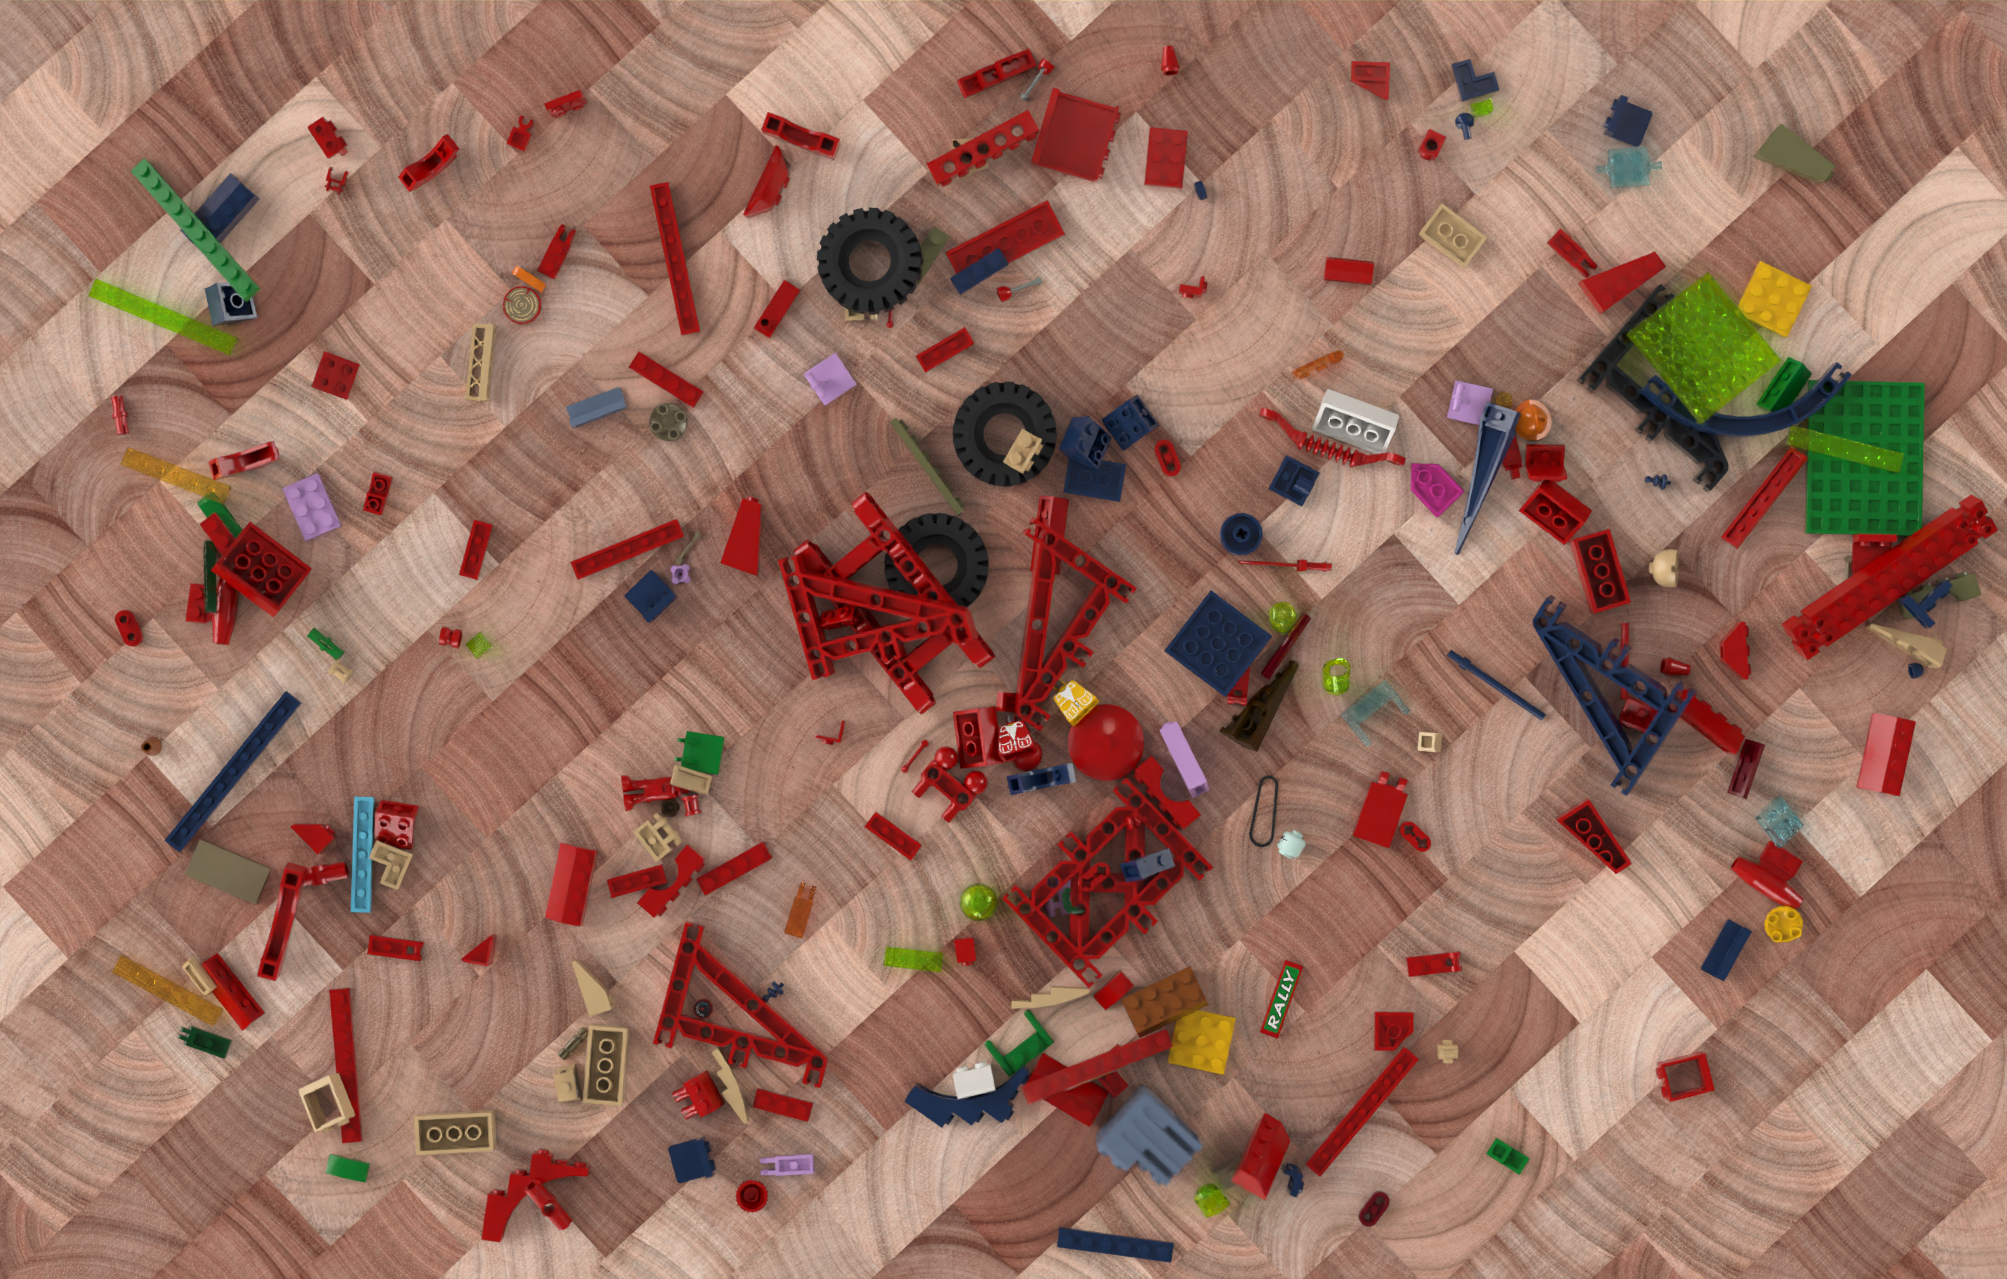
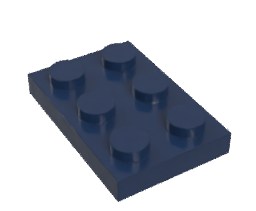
[1063,459,1126,502]

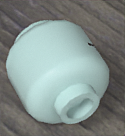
[1277,830,1306,859]

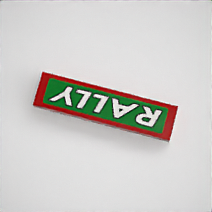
[1259,960,1304,1039]

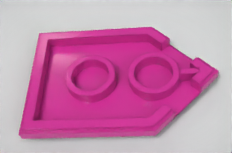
[1410,463,1465,518]

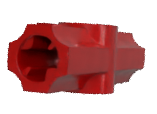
[303,862,349,887]
[525,1179,572,1231]

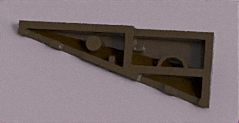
[1219,660,1299,752]

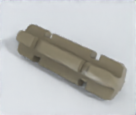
[558,1027,588,1060]

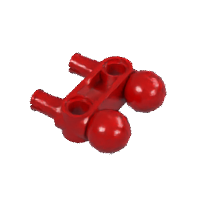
[911,746,988,823]

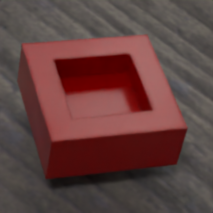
[996,692,1016,712]

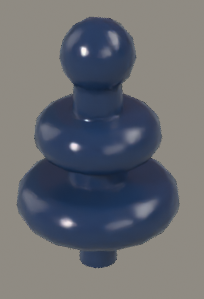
[1645,474,1671,490]
[762,981,784,1002]

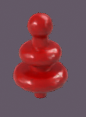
[1122,815,1148,831]

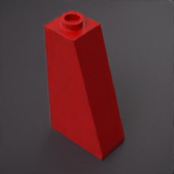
[720,496,762,576]

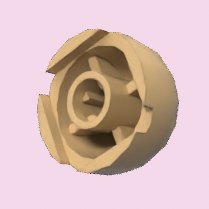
[1649,549,1679,588]

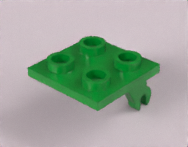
[674,731,725,775]

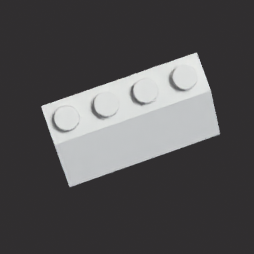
[1312,389,1399,454]

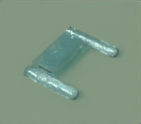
[1340,679,1410,746]

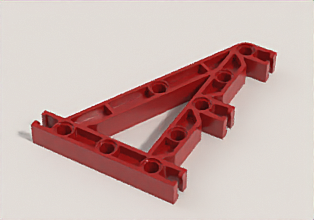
[1014,517,1137,732]
[778,553,978,680]
[653,921,828,1088]

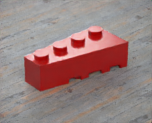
[1578,252,1666,314]
[1556,798,1632,874]

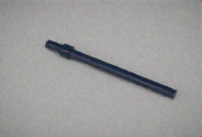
[1447,650,1546,721]

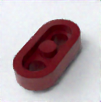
[1358,1191,1390,1227]

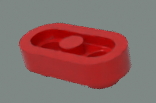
[1154,440,1181,477]
[115,610,144,647]

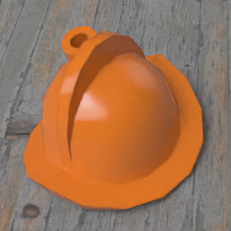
[1515,399,1551,441]

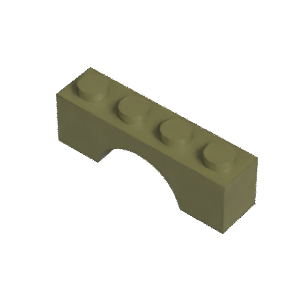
[1897,571,1982,620]

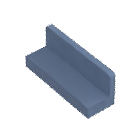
[566,387,628,428]

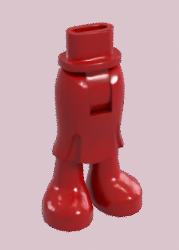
[621,775,689,812]

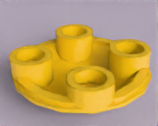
[1764,906,1803,943]

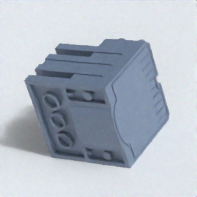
[1095,1084,1203,1187]

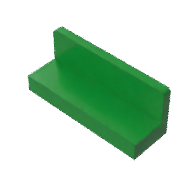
[1756,357,1812,413]

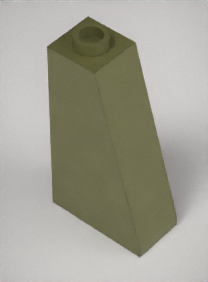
[1754,124,1836,184]

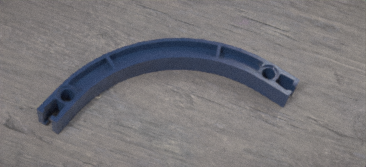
[1639,362,1852,437]

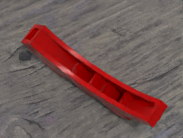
[481,1148,591,1242]

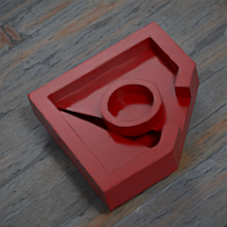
[1374,1011,1414,1051]

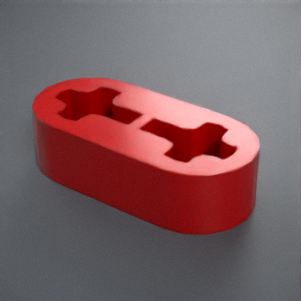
[1399,821,1431,852]
[1078,862,1110,892]

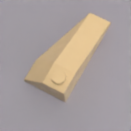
[1865,623,1947,668]

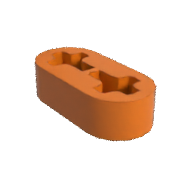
[512,265,547,293]

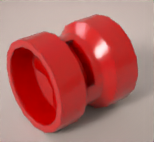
[439,627,462,649]

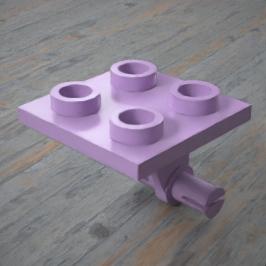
[804,353,857,406]
[1447,380,1493,425]

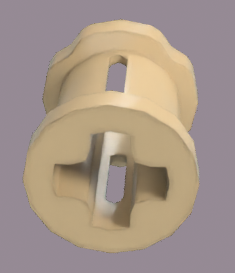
[328,660,354,684]

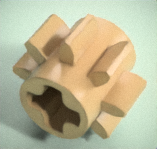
[1437,1040,1458,1064]

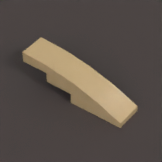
[1011,986,1090,1009]
[712,1047,749,1124]

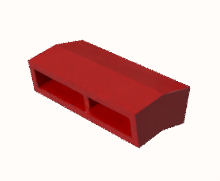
[1323,257,1374,285]

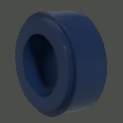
[1194,180,1207,201]

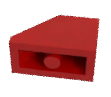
[291,824,337,854]
[1093,970,1134,1010]

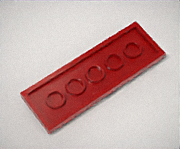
[945,200,1065,274]

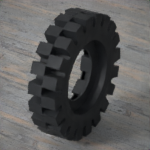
[817,207,923,315]
[953,381,1057,487]
[884,513,989,608]

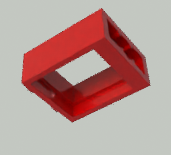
[1656,1051,1715,1102]

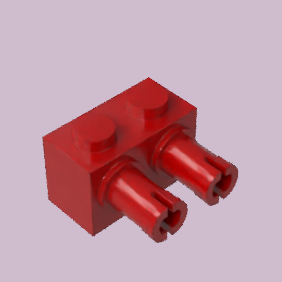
[672,1070,725,1120]

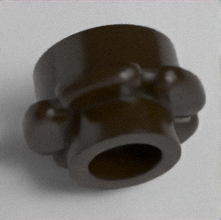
[661,799,680,817]

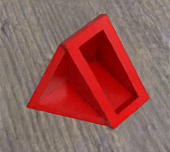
[461,934,496,967]

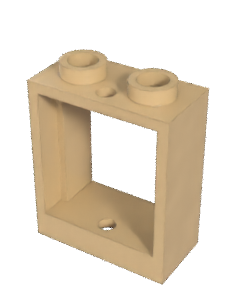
[298,1073,355,1134]

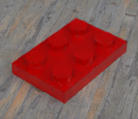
[1144,127,1188,189]

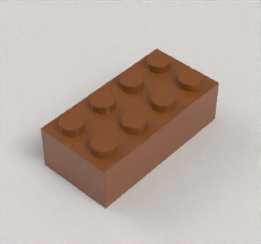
[1121,966,1209,1038]

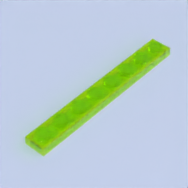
[88,278,238,356]

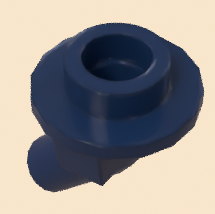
[1455,113,1474,140]

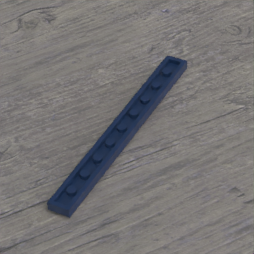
[164,691,302,852]

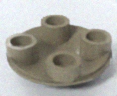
[649,403,687,441]

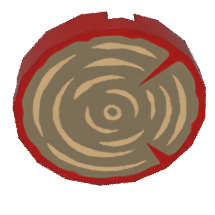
[503,286,542,325]

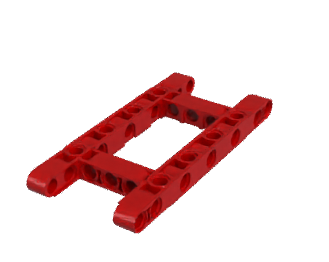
[794,492,995,714]

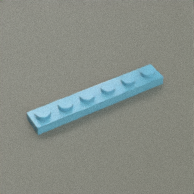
[351,797,375,913]

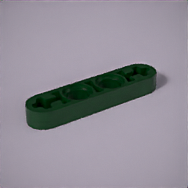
[203,540,217,613]

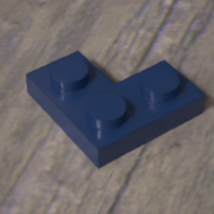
[1451,59,1500,102]

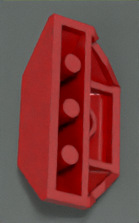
[743,145,791,218]

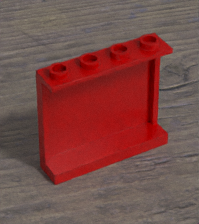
[1031,87,1121,183]

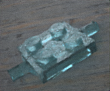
[1595,147,1662,188]

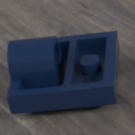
[1268,455,1320,507]

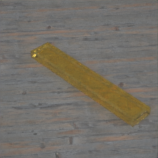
[120,447,232,505]
[112,955,224,1026]

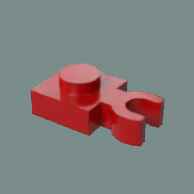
[506,115,534,152]

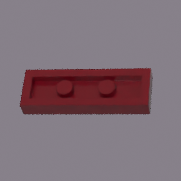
[1727,739,1765,799]

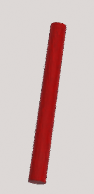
[1620,623,1629,700]

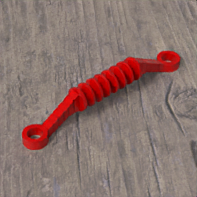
[1259,408,1406,468]

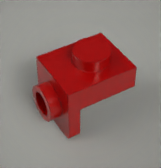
[1178,276,1208,299]

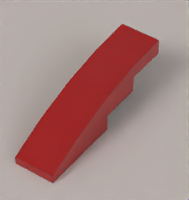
[957,49,1037,99]

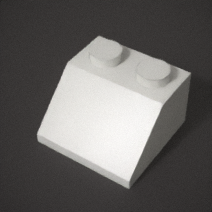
[953,1061,996,1099]

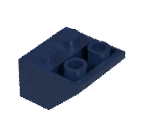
[1059,416,1112,469]

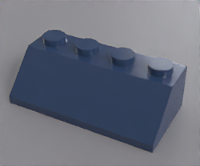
[180,173,260,247]

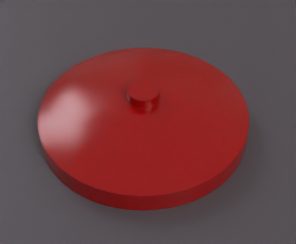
[1068,704,1144,781]

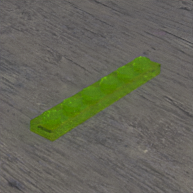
[1785,426,1904,473]

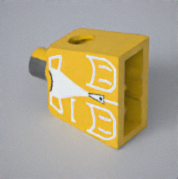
[1053,679,1100,727]

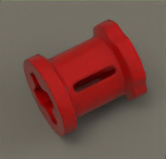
[681,794,702,817]

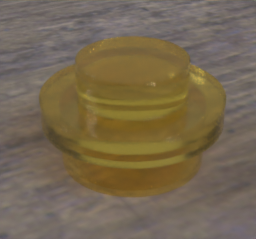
[1496,391,1512,408]

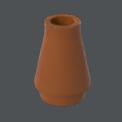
[141,737,162,756]

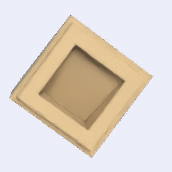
[1418,732,1442,753]

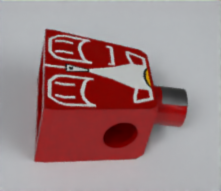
[998,714,1039,763]

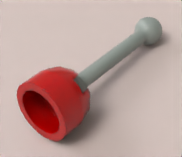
[1021,58,1055,101]
[996,277,1042,303]

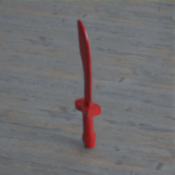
[1238,559,1332,572]

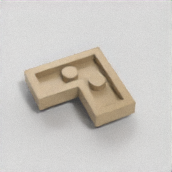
[369,840,413,890]

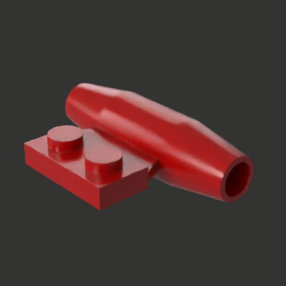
[185,578,239,645]
[1731,841,1803,910]

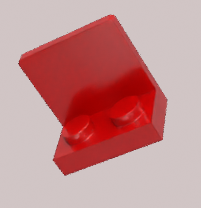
[1852,534,1897,573]
[374,800,419,850]

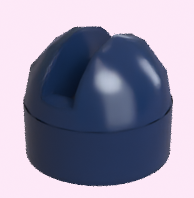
[1908,663,1924,679]

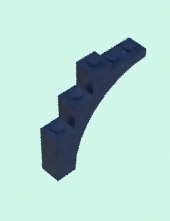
[904,1065,1030,1128]

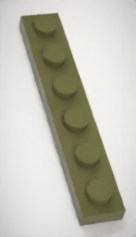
[890,418,964,516]

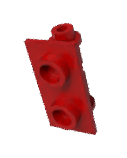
[818,605,860,631]

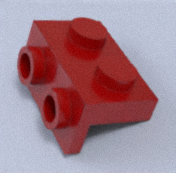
[307,117,348,159]
[1619,696,1659,736]

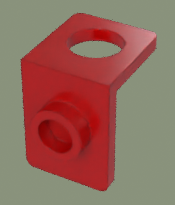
[815,720,845,745]

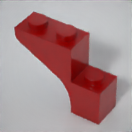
[208,441,280,480]

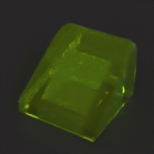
[466,632,493,659]

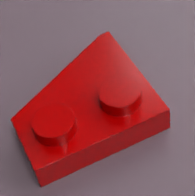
[1350,61,1390,100]

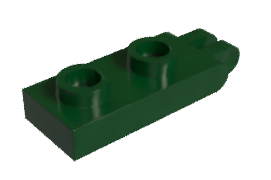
[178,1026,232,1059]

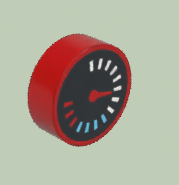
[693,999,713,1019]

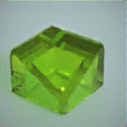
[1470,97,1494,118]

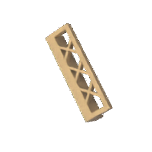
[465,323,496,402]

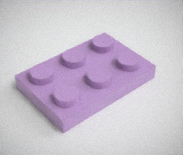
[282,473,342,541]

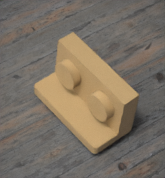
[1003,429,1044,474]

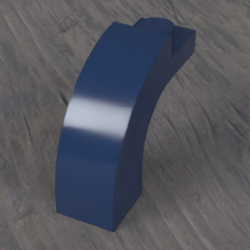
[1007,763,1076,795]

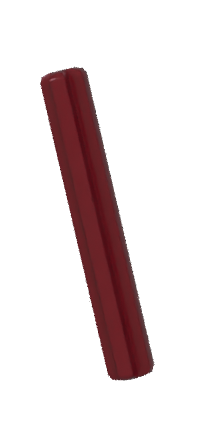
[1261,613,1311,679]

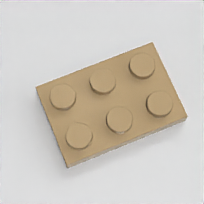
[1418,203,1488,269]

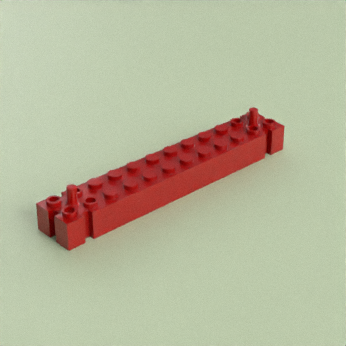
[1781,495,1998,660]

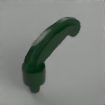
[1062,887,1083,915]

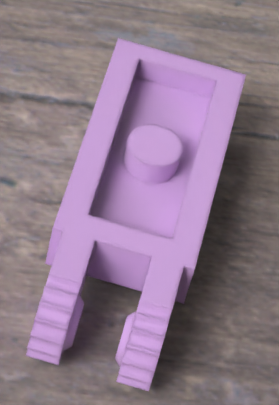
[760,1153,815,1176]

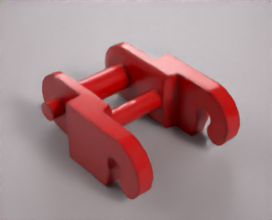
[325,167,349,195]

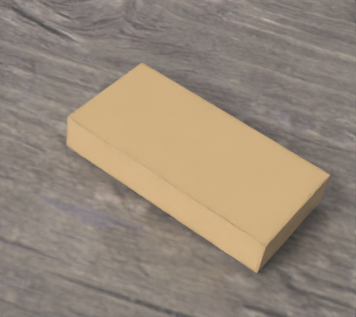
[670,765,712,795]
[182,956,217,996]

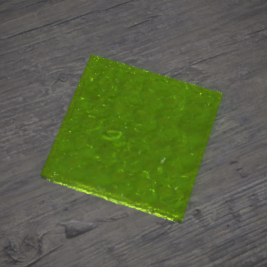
[1627,272,1782,425]

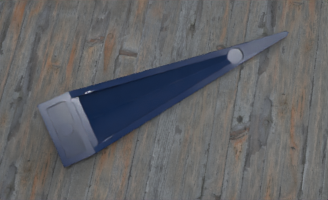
[1455,402,1521,555]

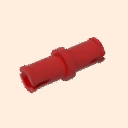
[111,395,129,436]

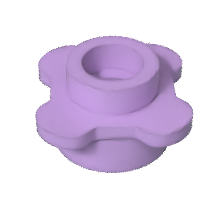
[670,564,691,584]

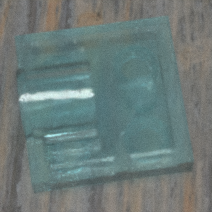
[1755,795,1804,848]

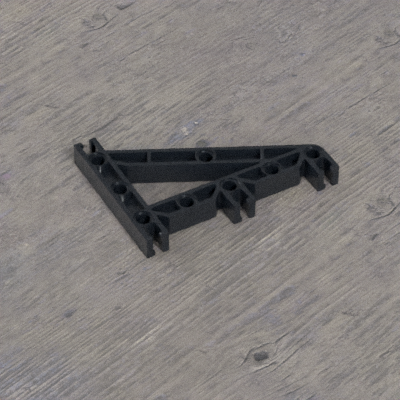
[1577,284,1729,492]

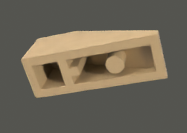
[572,959,615,1017]

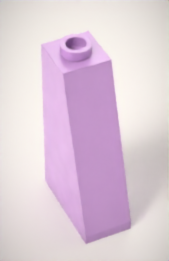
[1160,721,1209,799]

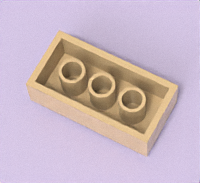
[583,1023,630,1106]
[414,1110,497,1155]

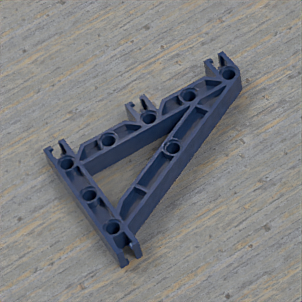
[1533,595,1697,796]

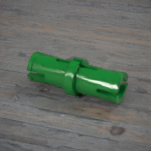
[307,628,345,660]

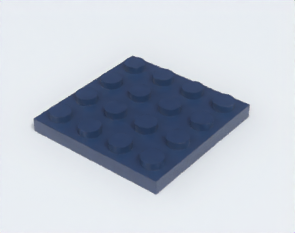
[1164,590,1272,698]

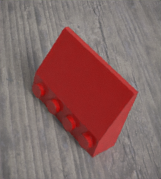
[211,522,312,618]

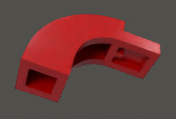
[398,134,459,192]

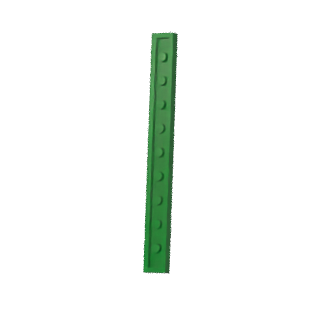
[131,158,261,302]

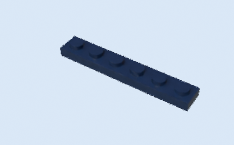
[1057,1227,1174,1263]

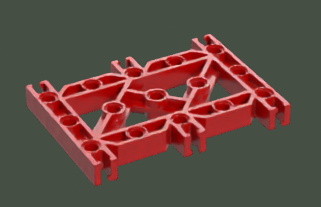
[1002,777,1214,988]

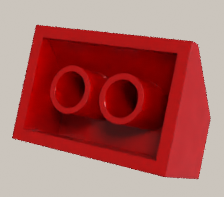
[1519,480,1592,545]
[953,706,1003,769]

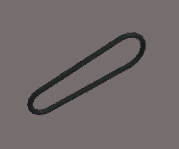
[1249,776,1278,847]

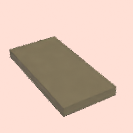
[185,839,272,905]

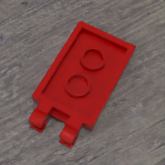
[1352,771,1408,849]

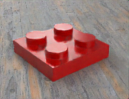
[544,90,587,118]

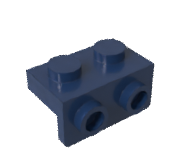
[1280,1163,1304,1197]

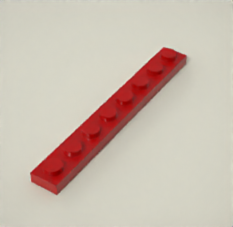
[650,182,701,336]
[329,988,363,1143]
[1305,1046,1419,1177]

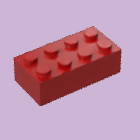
[1569,529,1631,614]

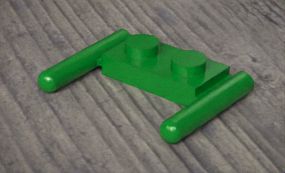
[984,1010,1054,1077]

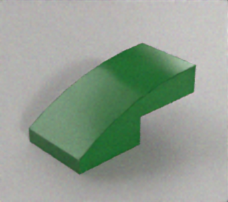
[1486,1138,1530,1175]
[326,1154,370,1182]

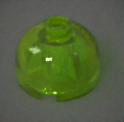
[959,883,998,921]

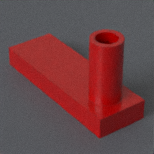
[754,280,801,339]

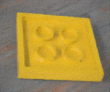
[1734,261,1812,338]
[1167,1010,1236,1075]

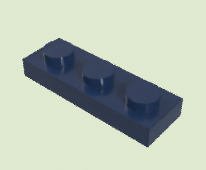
[950,248,1009,295]

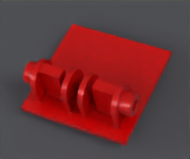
[311,351,360,400]

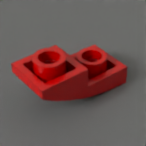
[363,472,393,515]

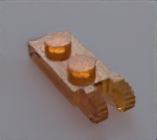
[1291,350,1344,380]
[784,882,817,939]

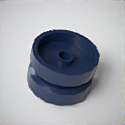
[1219,513,1263,556]

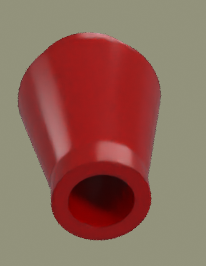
[1161,46,1180,76]
[1660,657,1690,676]

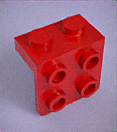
[1524,444,1568,482]

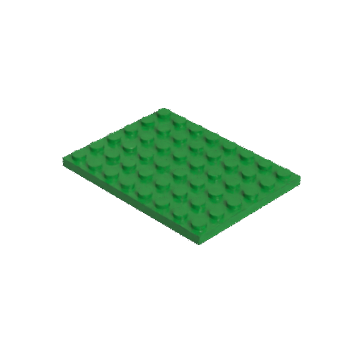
[1805,380,1925,536]

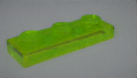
[884,946,943,972]

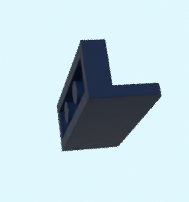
[1701,919,1752,981]

